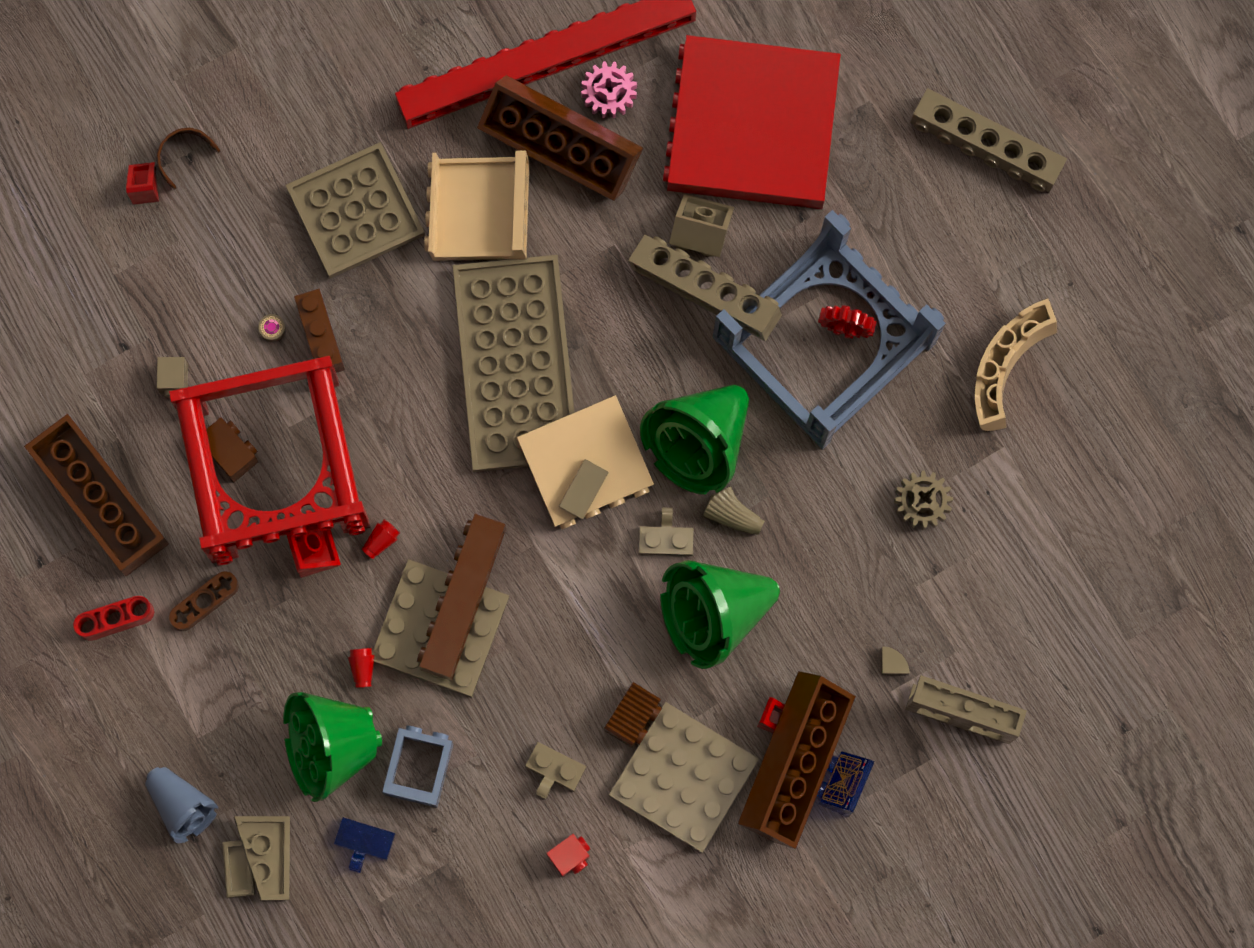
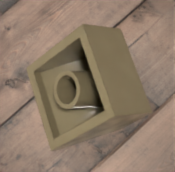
[669,194,734,257]

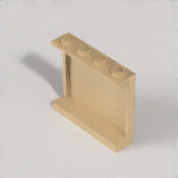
[424,151,530,261]
[516,395,654,530]

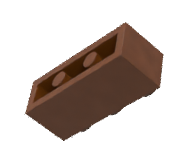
[294,289,345,373]

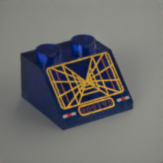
[817,751,875,817]

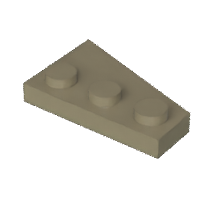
[234,816,290,901]

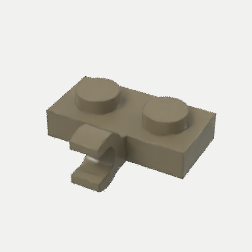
[639,507,694,556]
[525,742,587,799]

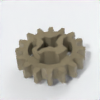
[894,470,953,530]

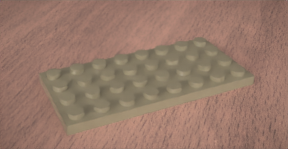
[453,255,574,472]

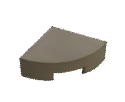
[881,646,910,675]

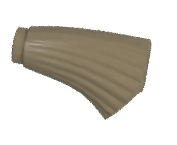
[703,486,765,535]

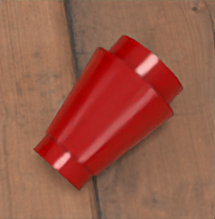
[362,519,400,559]
[348,648,375,688]

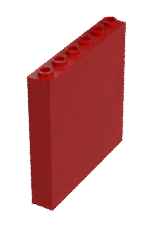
[663,35,841,209]

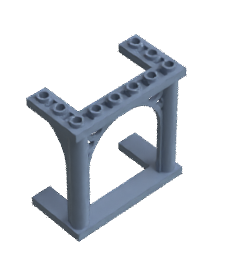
[713,210,946,450]

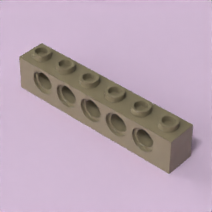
[910,88,1067,193]
[628,235,782,342]

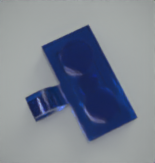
[334,817,396,873]

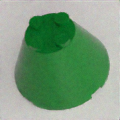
[283,692,382,802]

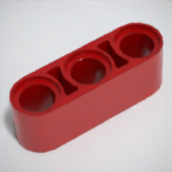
[73,595,155,641]

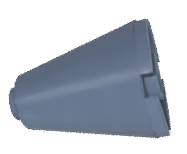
[145,767,218,843]

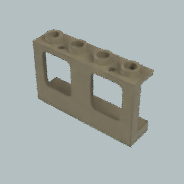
[905,675,1027,744]

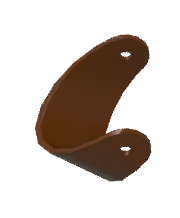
[156,127,221,190]

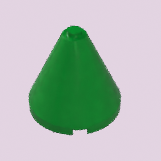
[640,385,749,495]
[660,560,780,669]

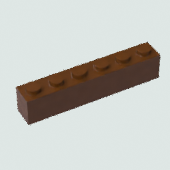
[417,514,506,681]

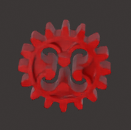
[818,305,877,339]

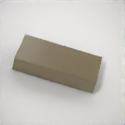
[559,459,609,520]
[222,840,255,898]

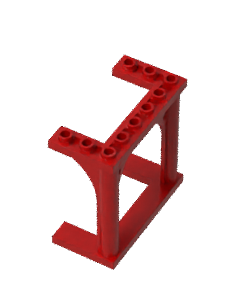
[169,356,371,566]

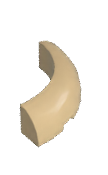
[975,299,1057,431]

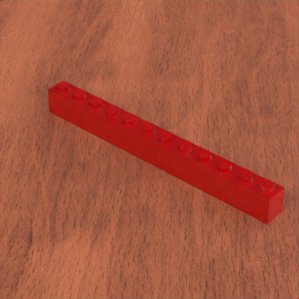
[395,0,696,129]

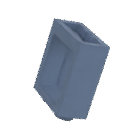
[382,725,453,808]

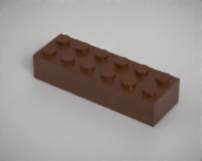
[477,75,643,201]
[24,414,169,577]
[738,671,856,849]

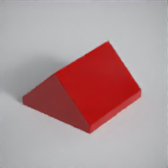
[287,528,341,578]

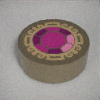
[258,314,286,342]

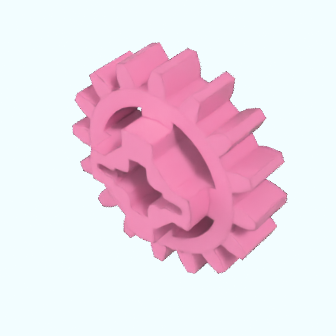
[581,62,637,118]

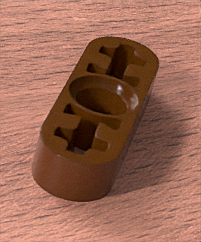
[169,571,239,631]

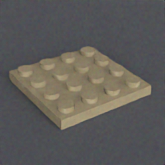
[285,142,425,279]
[372,559,510,698]
[609,702,759,853]

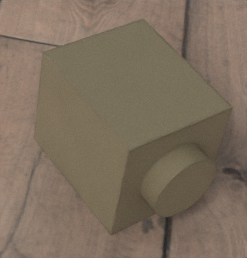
[157,357,188,398]

